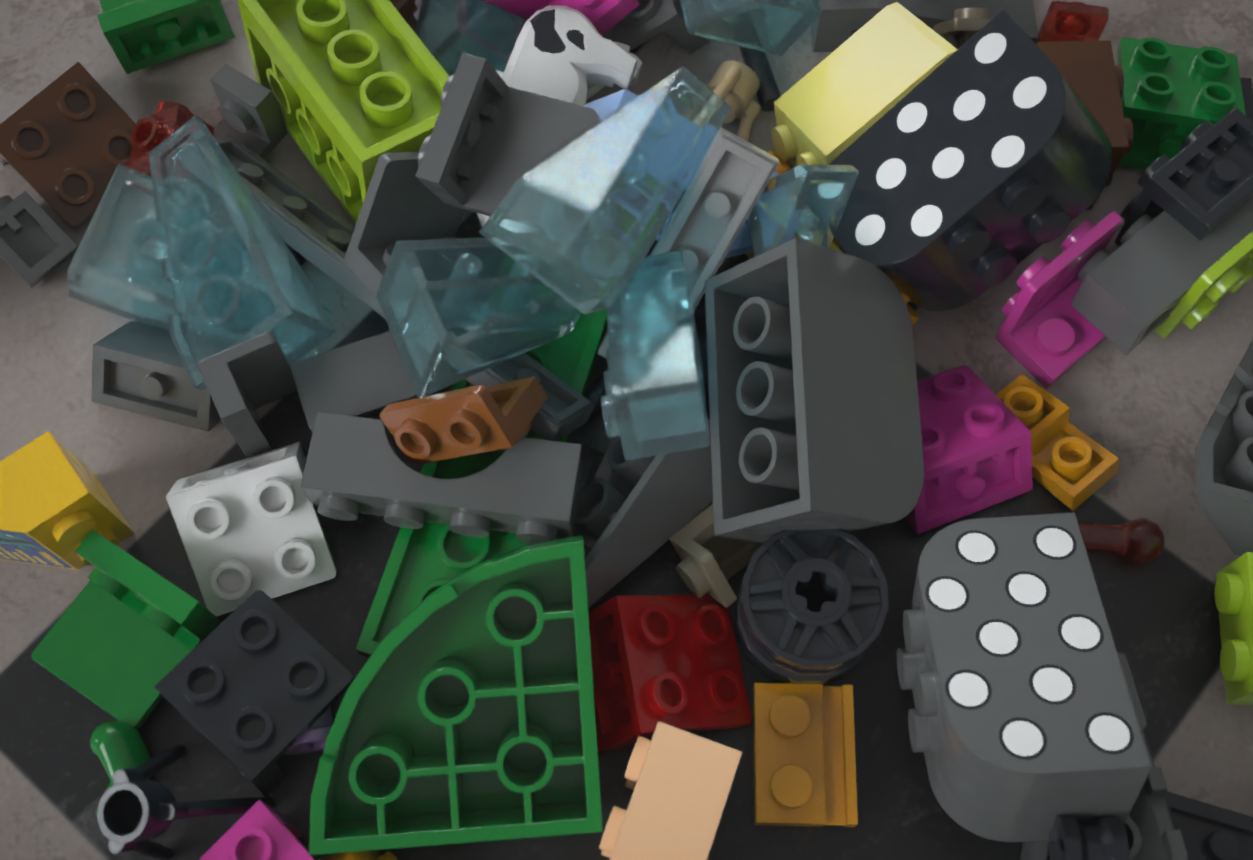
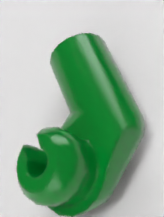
[90,721,151,816]

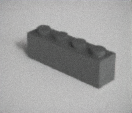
[1071,198,1253,355]

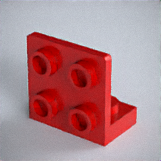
[588,594,752,751]

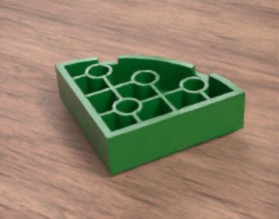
[309,535,603,855]

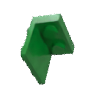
[97,0,235,74]
[1117,37,1246,170]
[31,529,221,729]

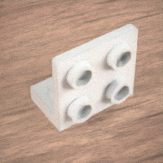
[166,442,337,616]

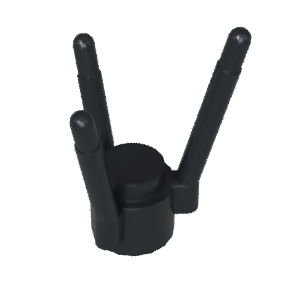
[97,745,275,860]

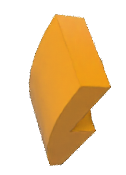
[996,374,1119,511]

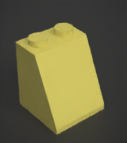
[771,2,958,186]

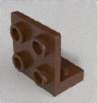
[0,62,161,228]

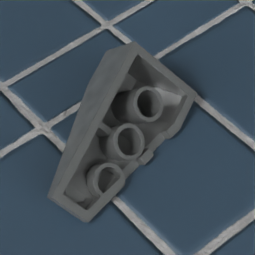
[1195,339,1253,556]

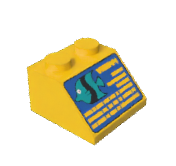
[0,431,134,570]

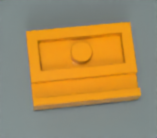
[753,683,858,827]

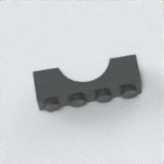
[300,412,584,544]

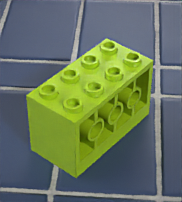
[237,0,450,225]

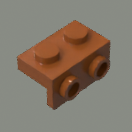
[380,376,548,465]

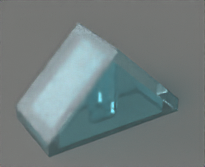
[748,165,859,257]

